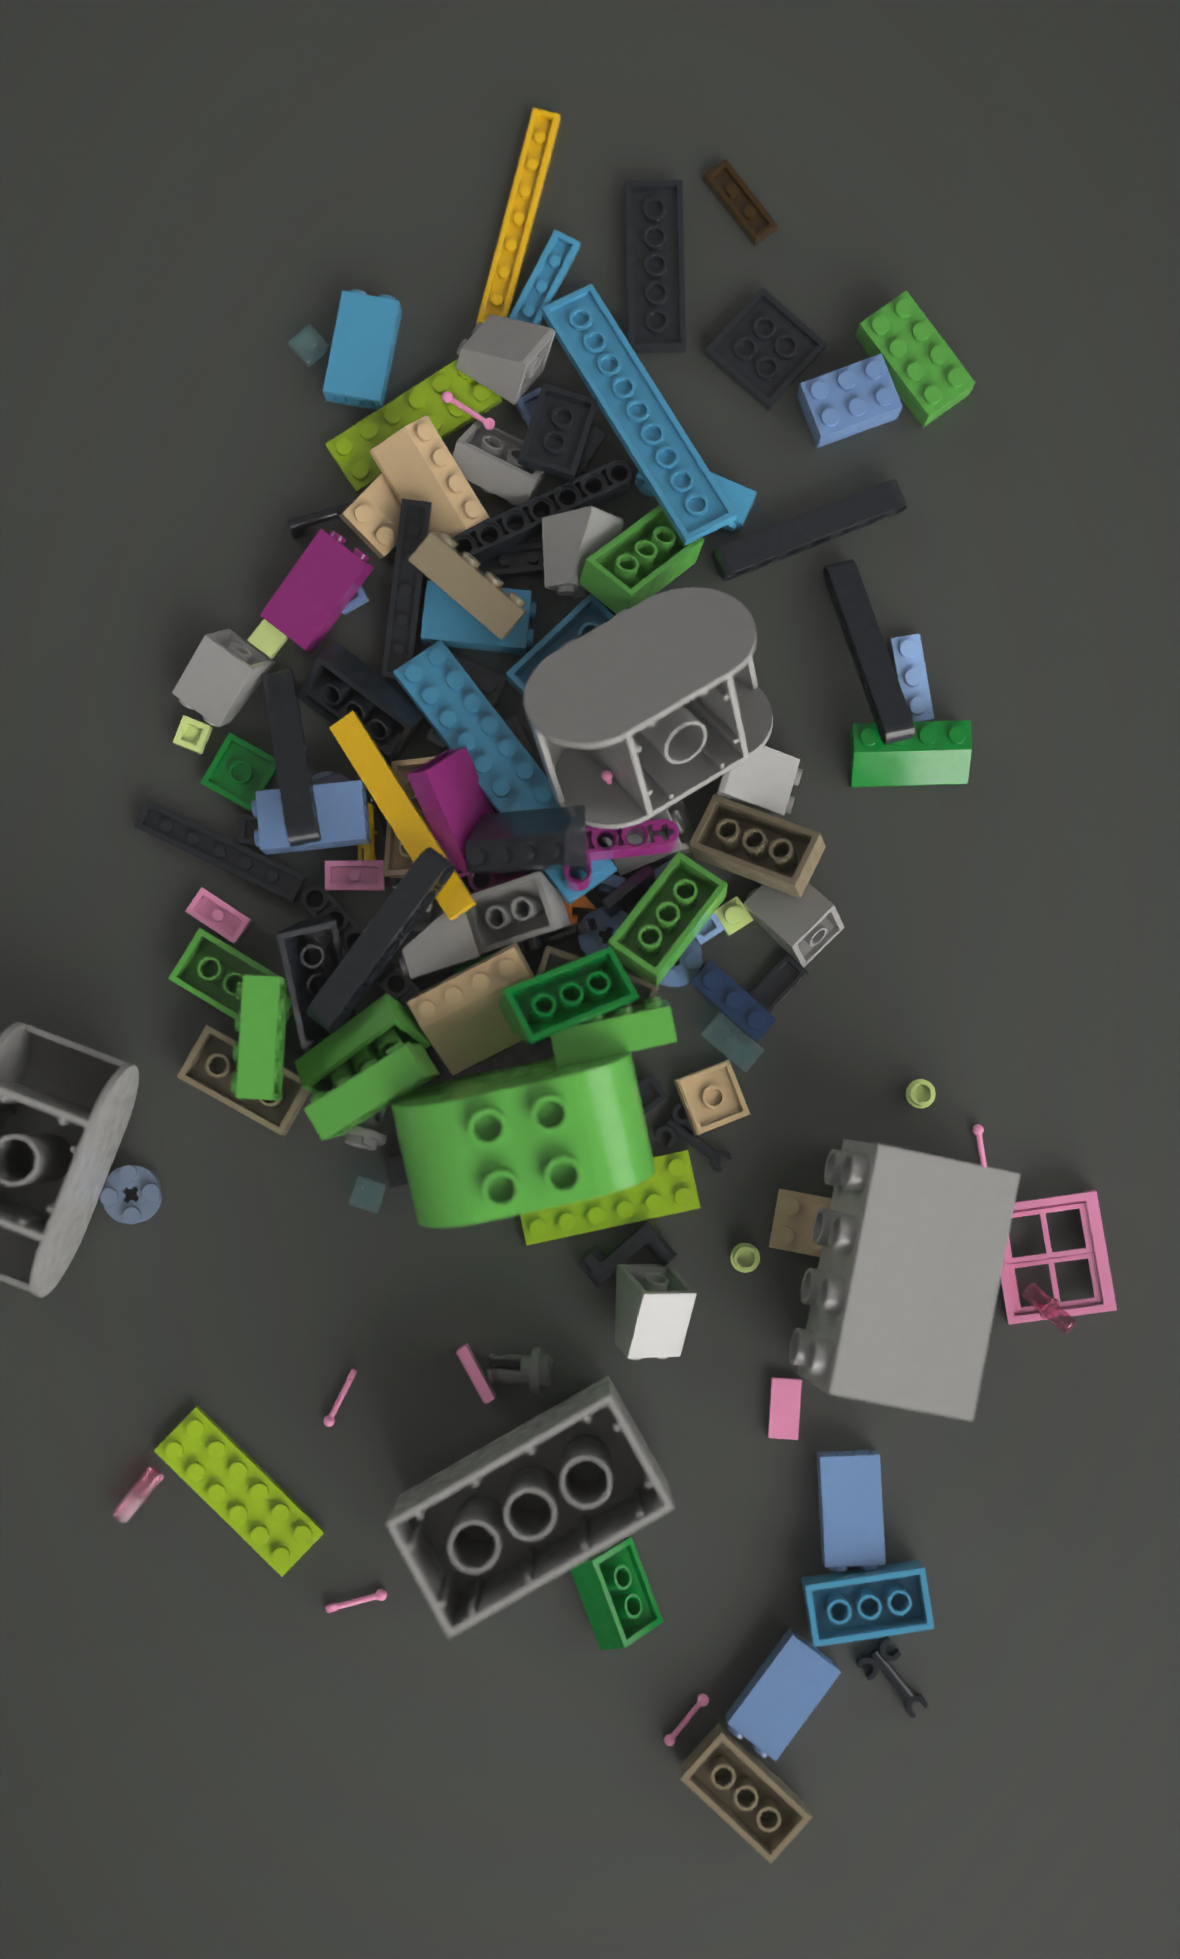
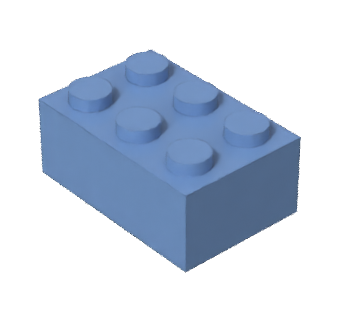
[796,353,903,448]

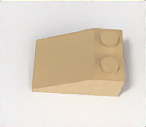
[339,473,401,559]

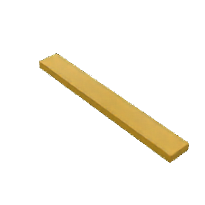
[476,107,561,325]
[329,711,476,921]

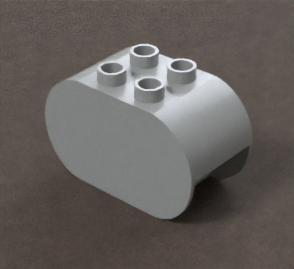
[524,587,773,829]
[0,1022,139,1297]

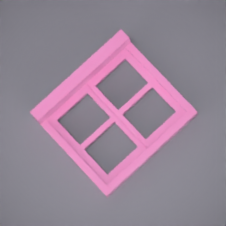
[1000,1189,1117,1325]

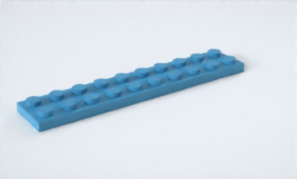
[541,284,737,545]
[393,640,617,905]

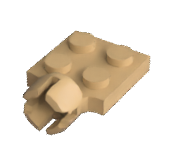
[769,1189,832,1257]

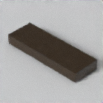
[703,159,778,247]

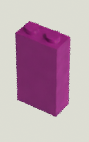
[260,529,374,653]
[407,747,494,873]

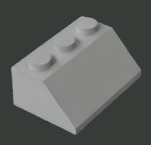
[452,420,547,506]
[466,871,571,954]

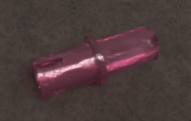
[1022,1283,1077,1334]
[112,1466,164,1523]

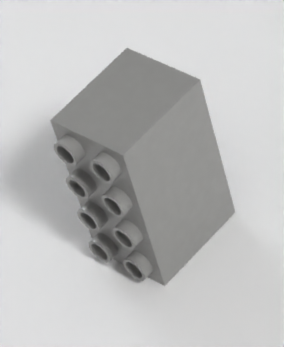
[789,1139,1020,1421]
[386,1376,674,1638]

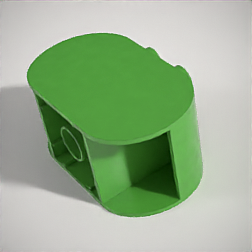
[391,1052,656,1228]

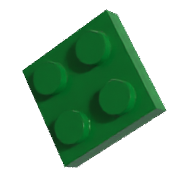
[200,732,277,813]

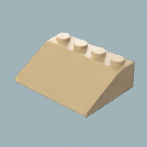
[407,942,535,1075]

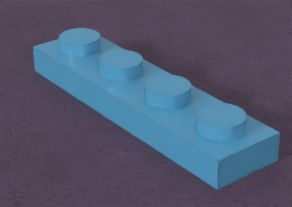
[509,230,580,325]

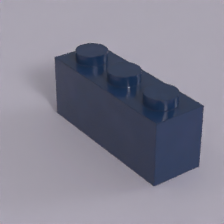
[689,960,777,1043]

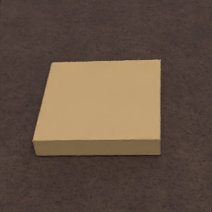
[674,1059,750,1136]

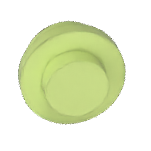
[905,1079,936,1109]
[730,1243,760,1273]

